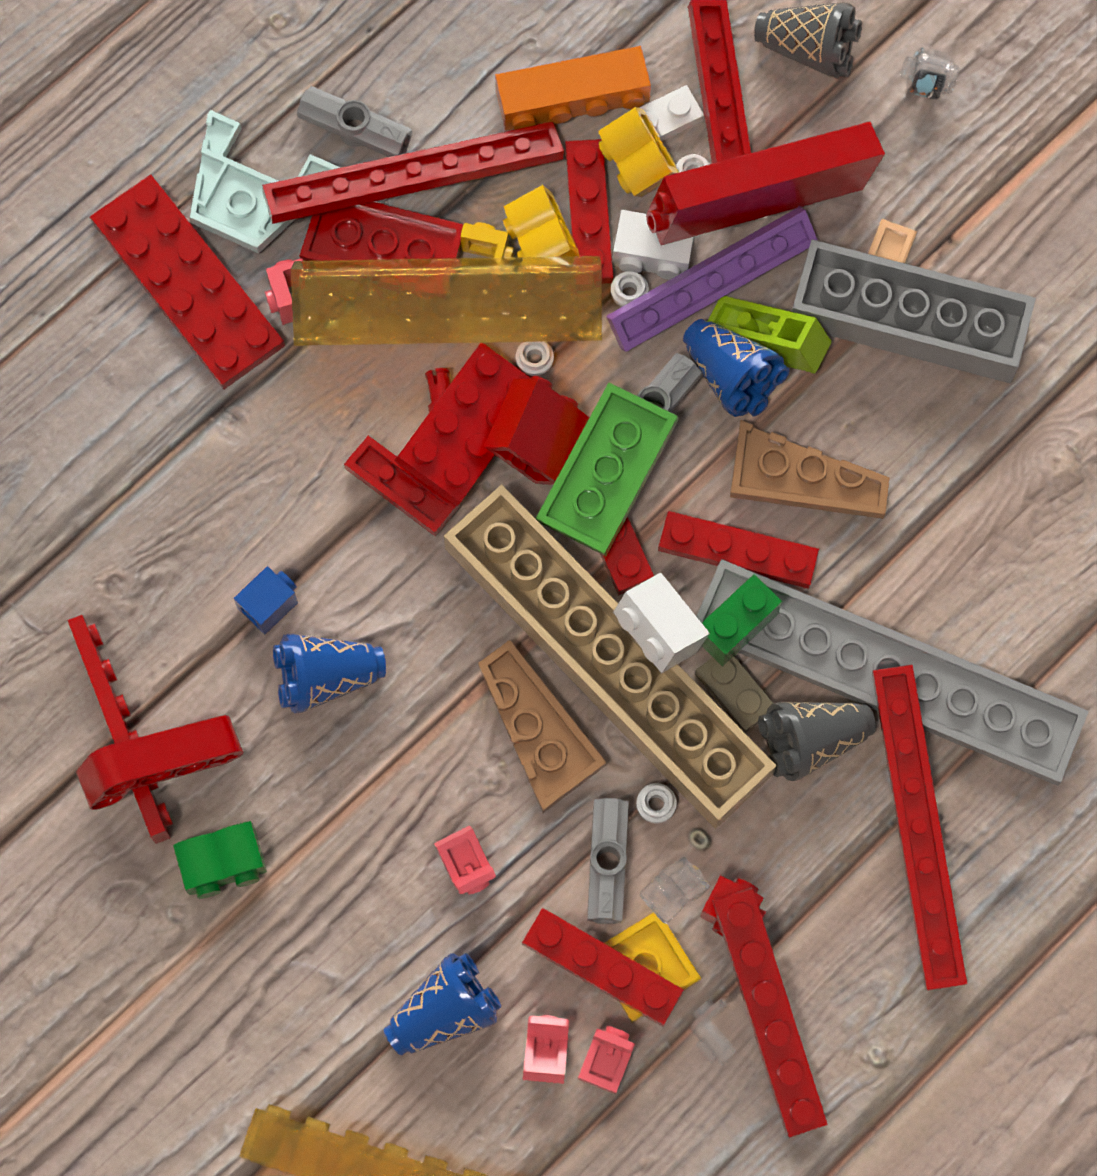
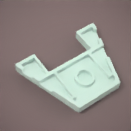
[190,110,340,254]

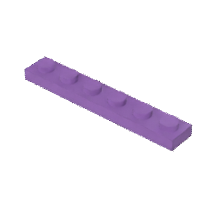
[606,207,818,352]

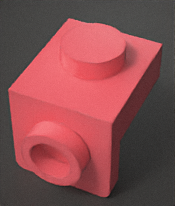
[265,259,308,325]
[434,826,496,894]
[523,1015,569,1084]
[578,1026,635,1095]

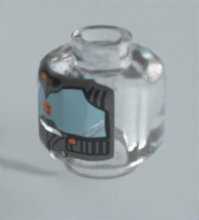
[901,47,959,100]

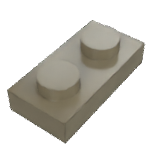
[695,657,773,733]

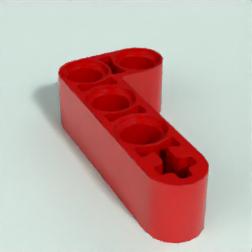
[76,715,244,810]

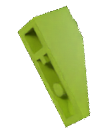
[707,296,832,374]

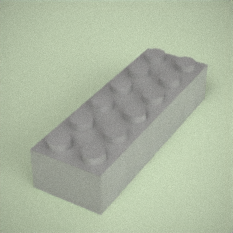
[792,239,1036,384]

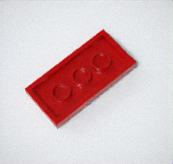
[299,202,464,299]
[394,342,531,507]

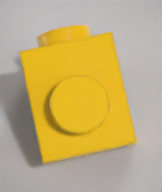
[461,222,514,280]

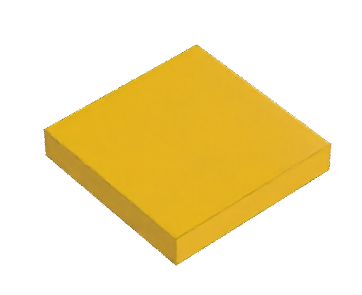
[605,910,701,1023]

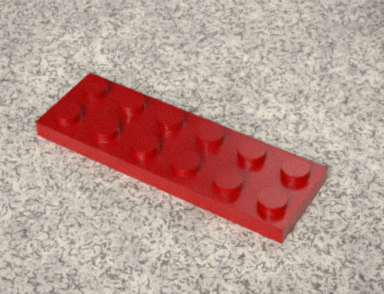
[89,174,285,390]

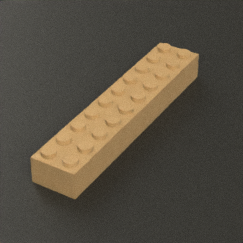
[444,484,776,829]

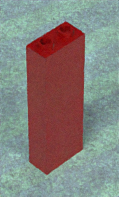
[646,121,885,246]

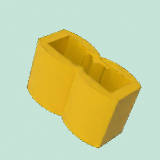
[598,107,679,197]
[503,185,580,278]

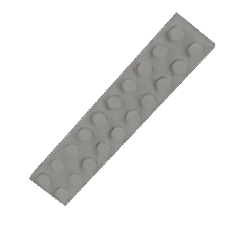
[696,559,1089,786]

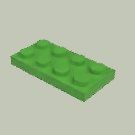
[535,382,679,556]

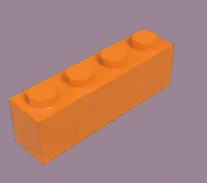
[495,46,651,131]

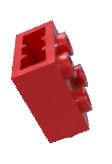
[484,376,590,485]

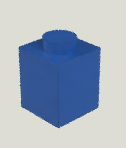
[233,566,298,635]

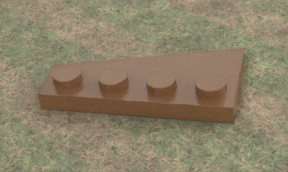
[730,420,890,519]
[478,640,607,813]

